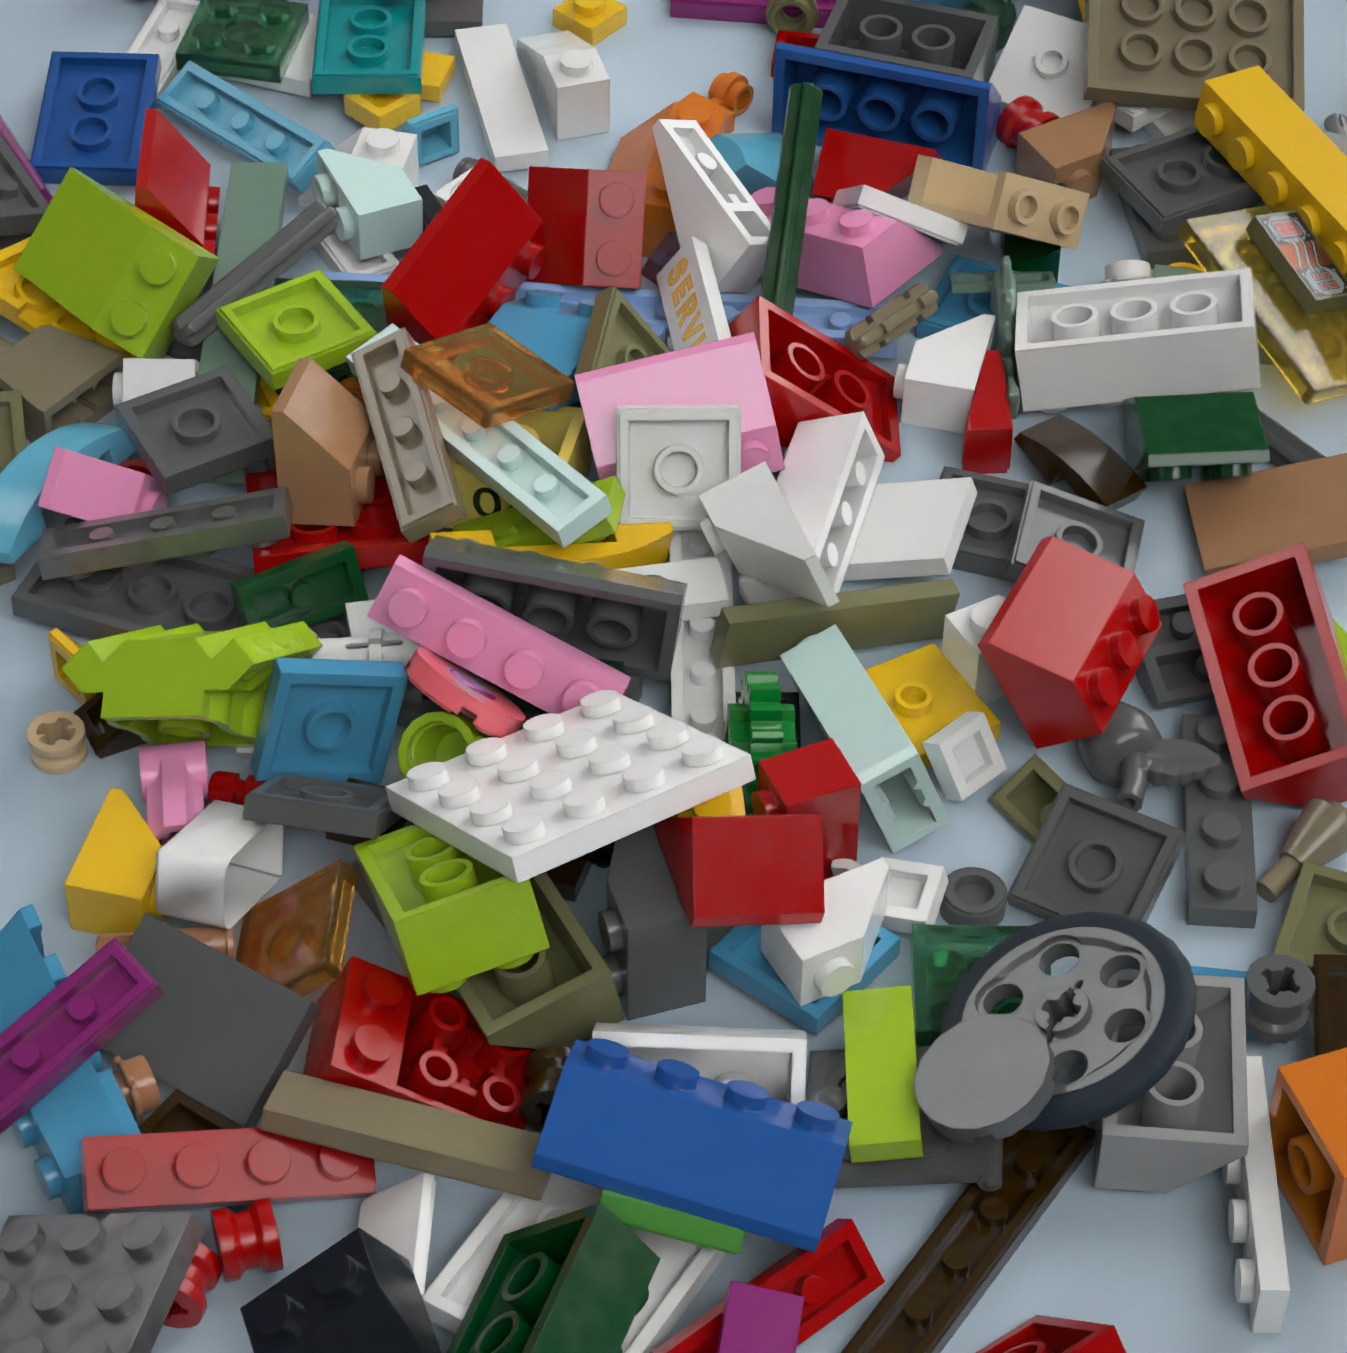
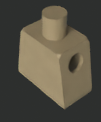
[0,325,123,443]

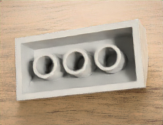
[1015,268,1261,413]

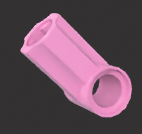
[139,740,209,847]

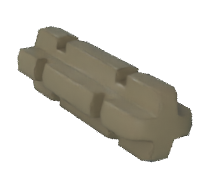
[844,283,939,360]

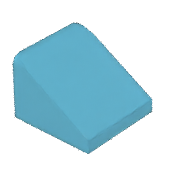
[400,104,460,166]

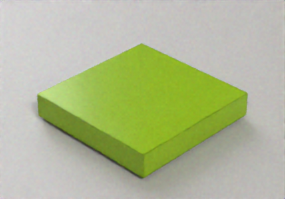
[215,269,377,391]

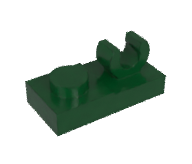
[230,540,369,628]

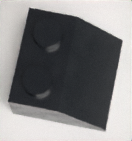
[240,1228,442,1353]

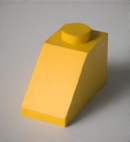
[64,787,169,935]

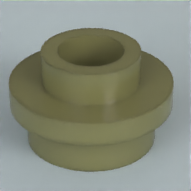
[766,0,819,34]

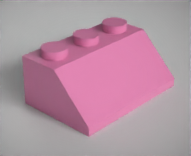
[751,187,942,308]
[574,332,785,480]

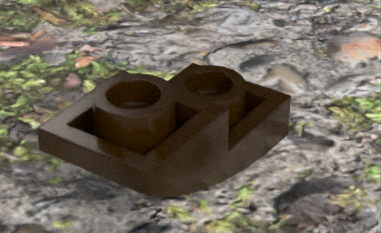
[1014,414,1147,510]

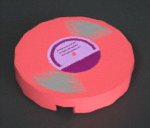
[404,646,526,738]

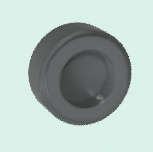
[939,867,1007,933]

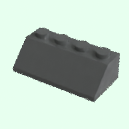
[422,535,688,682]

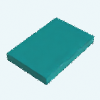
[312,0,427,94]

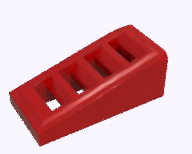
[962,350,1013,474]

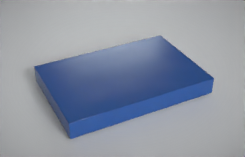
[30,51,162,186]

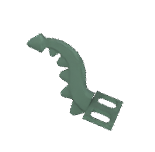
[949,256,1057,419]

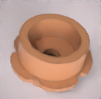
[112,1054,161,1123]

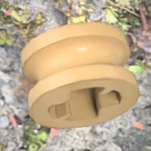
[27,710,88,775]

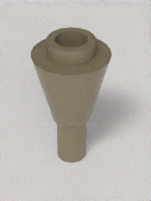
[1256,798,1347,903]

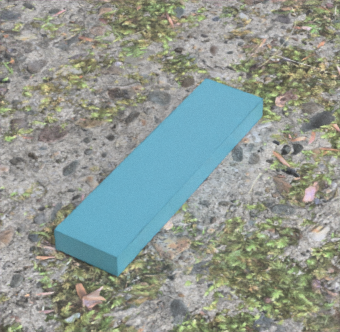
[156,60,335,194]

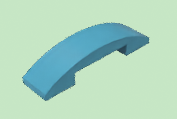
[0,422,136,564]

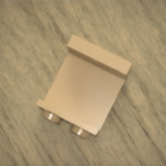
[907,154,1090,250]

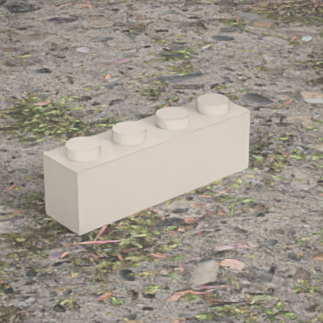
[739,411,885,604]

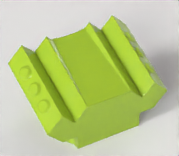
[61,621,323,748]

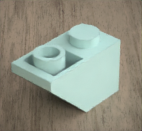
[311,148,423,261]

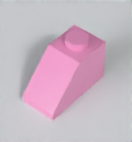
[38,446,167,522]

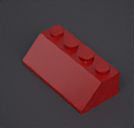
[1183,542,1347,806]

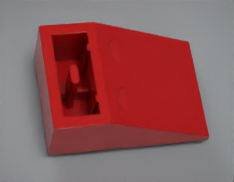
[303,955,537,1130]

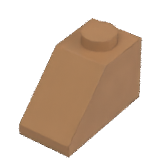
[1015,102,1116,199]

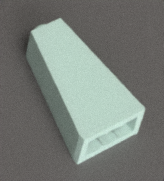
[779,624,951,854]

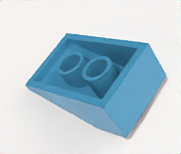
[450,289,595,411]

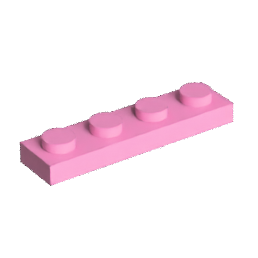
[367,555,631,714]

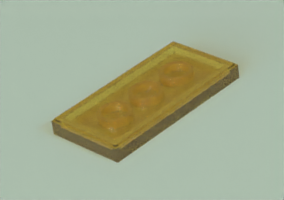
[1177,205,1347,404]

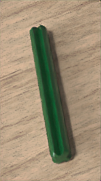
[761,82,823,315]

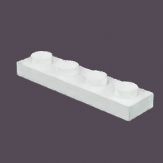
[1222,1056,1290,1334]

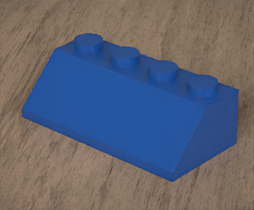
[772,42,1001,171]
[531,1038,853,1253]

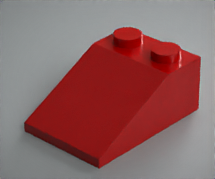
[728,295,901,462]

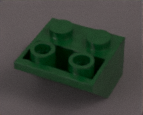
[1123,392,1270,482]

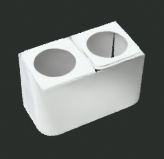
[156,799,284,929]

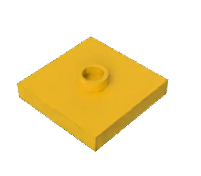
[865,643,1001,768]

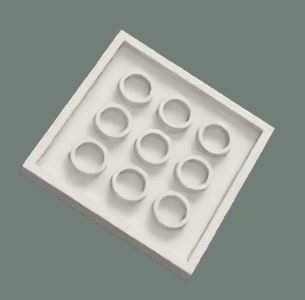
[385,690,756,883]

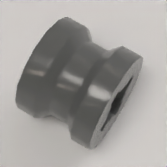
[1244,954,1316,1043]

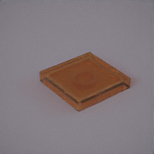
[400,323,575,429]
[235,858,357,996]

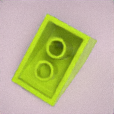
[13,167,220,359]
[353,824,550,996]

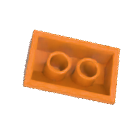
[608,102,728,261]

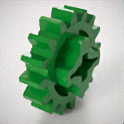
[723,671,797,814]

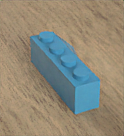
[0,904,141,1214]

